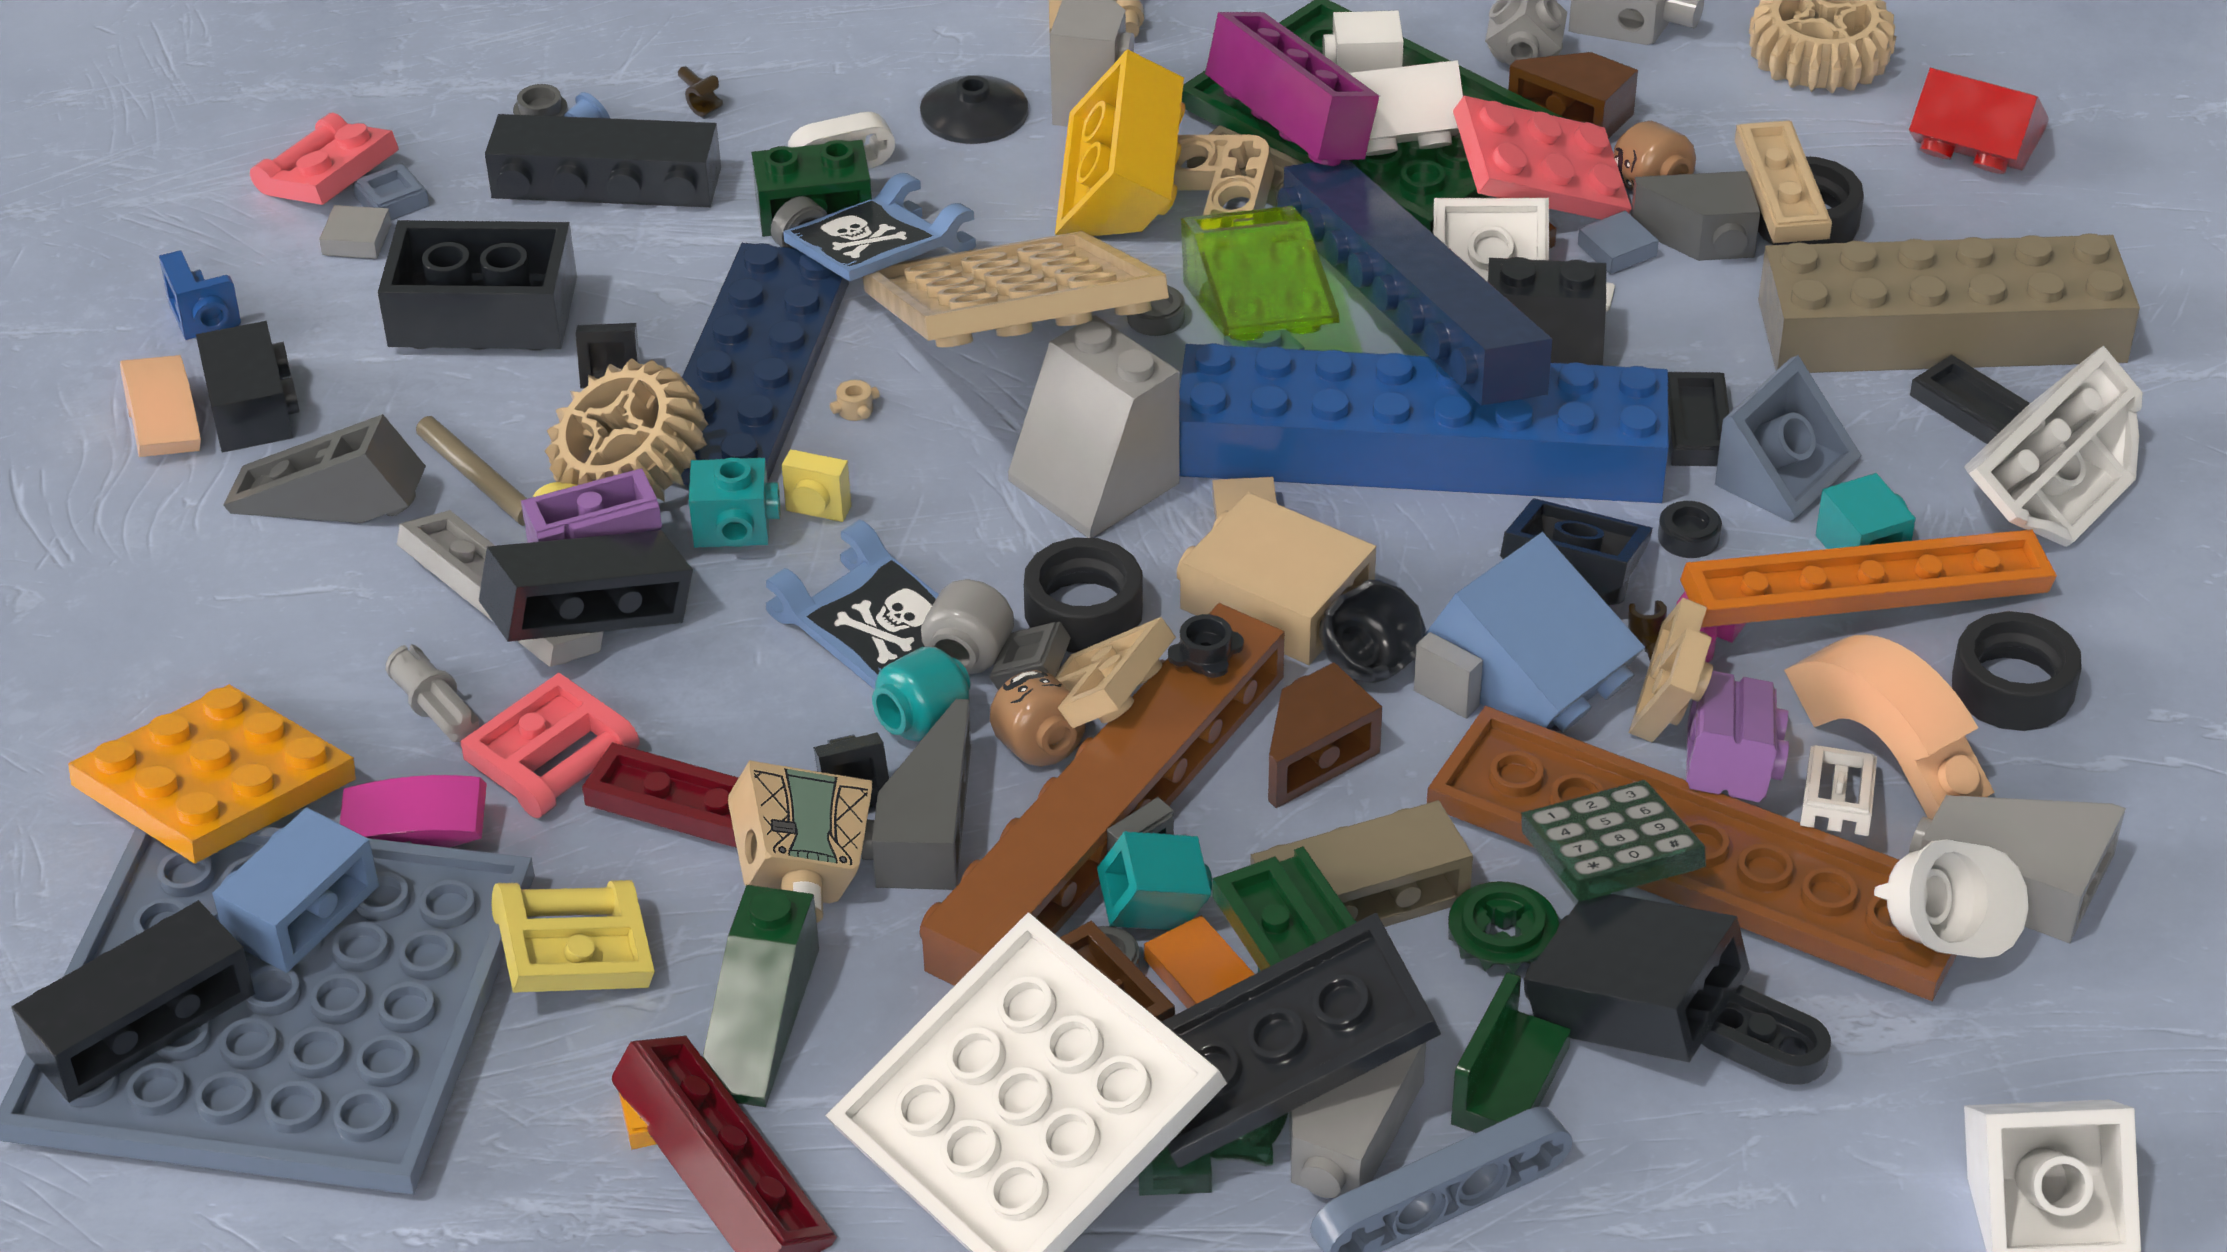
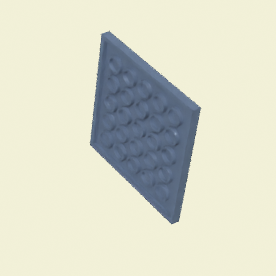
[0,826,535,1195]

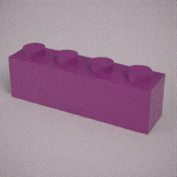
[1205,12,1380,166]

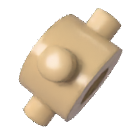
[830,380,880,421]

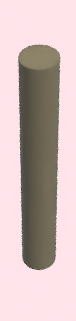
[416,416,527,526]

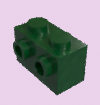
[751,140,872,237]

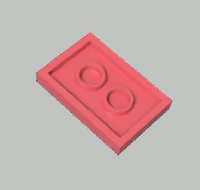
[1453,96,1632,220]

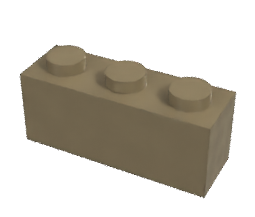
[1250,800,1473,927]

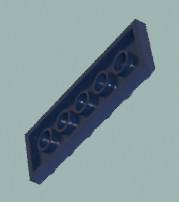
[673,242,849,486]

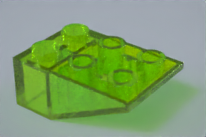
[1181,206,1340,341]

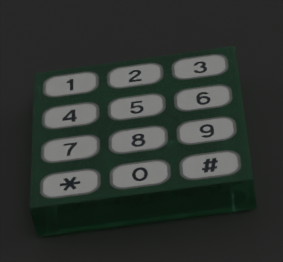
[1521,780,1706,902]

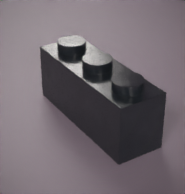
[478,530,693,642]
[11,900,255,1103]

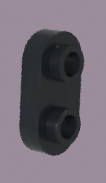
[1702,985,1831,1085]

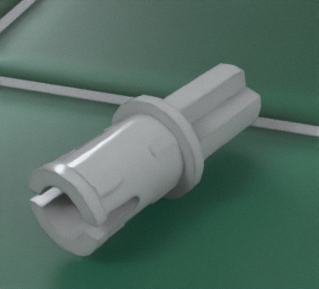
[385,644,479,742]

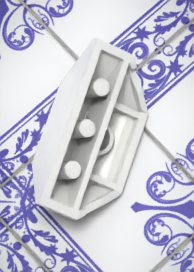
[1964,346,2143,547]

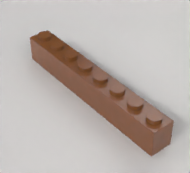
[919,603,1285,986]

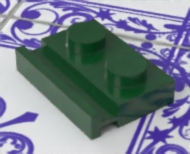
[1213,846,1356,971]

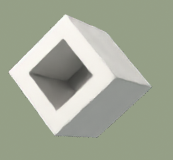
[1323,10,1403,73]

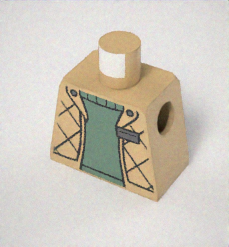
[728,760,872,923]

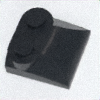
[1500,498,1653,607]

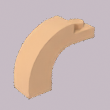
[1784,635,1995,820]

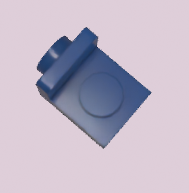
[159,250,241,340]

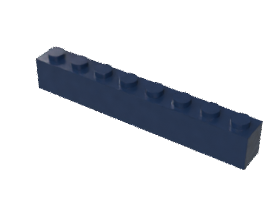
[1277,160,1552,406]

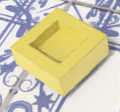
[782,449,852,522]

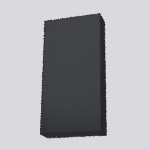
[1910,355,2030,444]
[1668,372,1729,466]

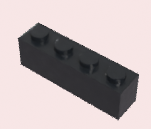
[485,114,721,208]

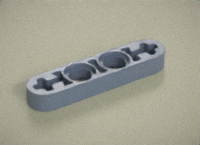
[1310,1107,1573,1252]

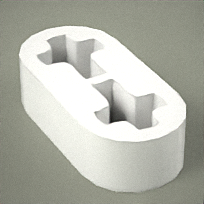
[788,112,895,169]

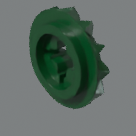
[1448,881,1559,974]

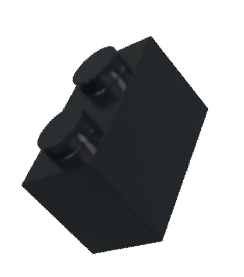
[196,321,300,453]

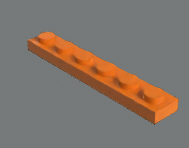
[1680,529,2057,627]

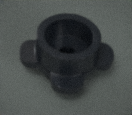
[1168,614,1244,678]

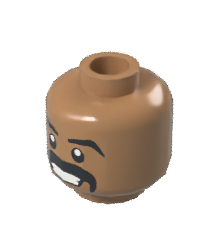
[1614,121,1696,191]
[990,670,1086,767]

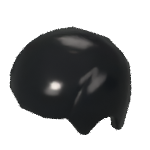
[1319,580,1426,683]

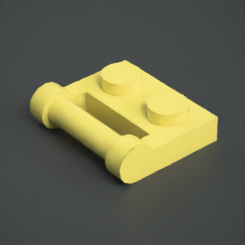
[492,880,655,993]

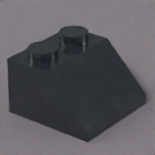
[1487,257,1606,366]

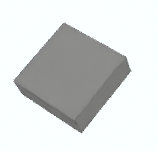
[319,205,391,259]
[1414,632,1483,719]

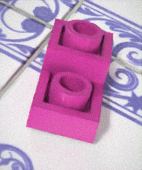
[340,775,487,848]

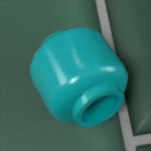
[872,646,971,742]

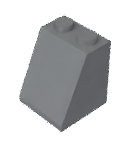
[1008,315,1179,538]

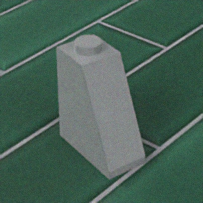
[1909,795,2126,943]
[1289,1042,1426,1198]

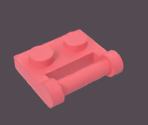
[250,112,399,205]
[460,673,640,818]

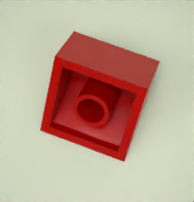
[1909,67,2049,174]

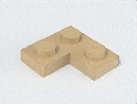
[1628,598,1713,742]
[1055,617,1176,728]

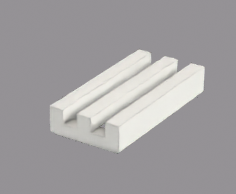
[1800,745,1877,836]

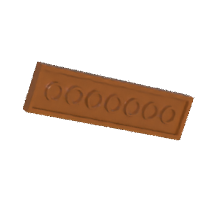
[1427,705,1957,1001]

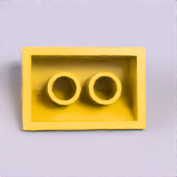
[1055,49,1185,236]

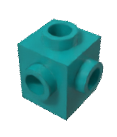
[689,458,781,548]

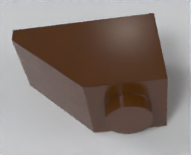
[1508,52,1638,139]
[1268,662,1383,808]

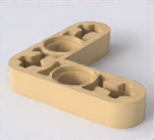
[1173,135,1274,273]

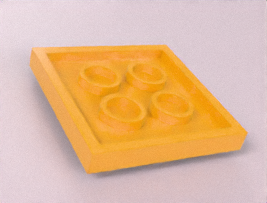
[68,684,356,864]

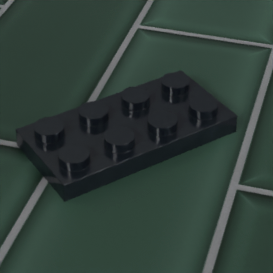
[1161,912,1441,1168]

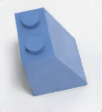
[1424,532,1645,733]

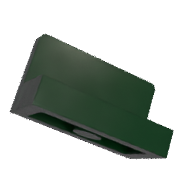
[1451,972,1571,1133]

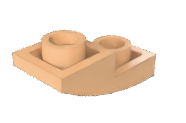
[120,355,201,457]

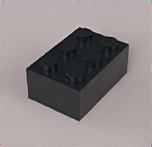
[378,220,577,350]

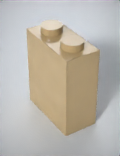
[1177,492,1376,665]

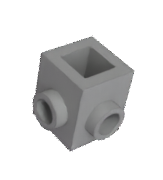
[1485,0,1567,66]

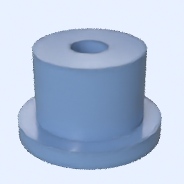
[564,92,610,118]

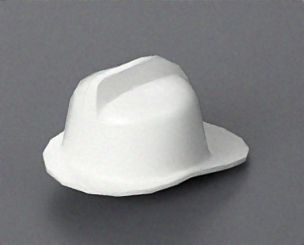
[1874,839,2029,958]

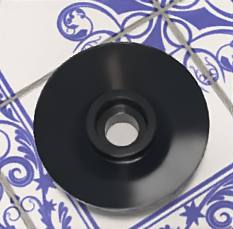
[920,75,1028,144]

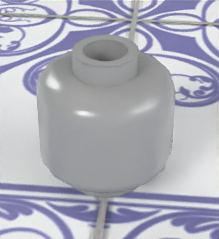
[921,579,1014,674]

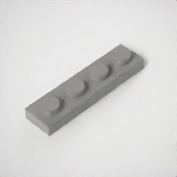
[397,510,603,667]

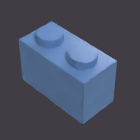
[212,807,379,973]

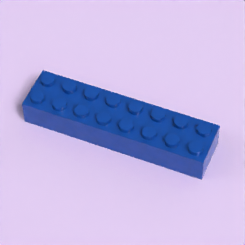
[1179,343,1669,503]

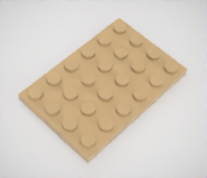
[862,231,1169,347]

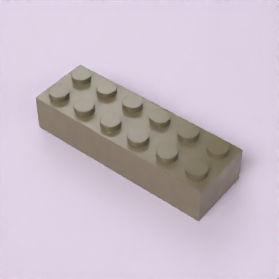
[1758,233,2140,373]

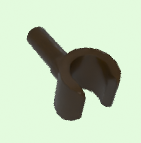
[678,66,723,117]
[1628,600,1667,661]

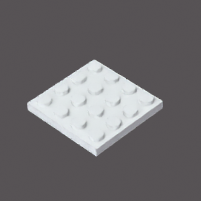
[825,912,1227,1252]

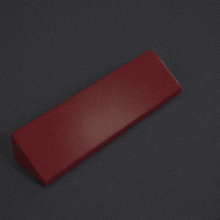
[612,1035,837,1252]

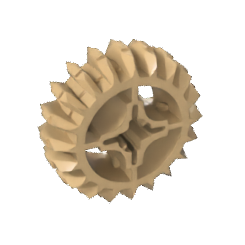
[1749,0,1896,93]
[545,359,708,502]

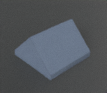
[1715,355,1862,521]

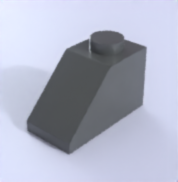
[1631,171,1760,261]

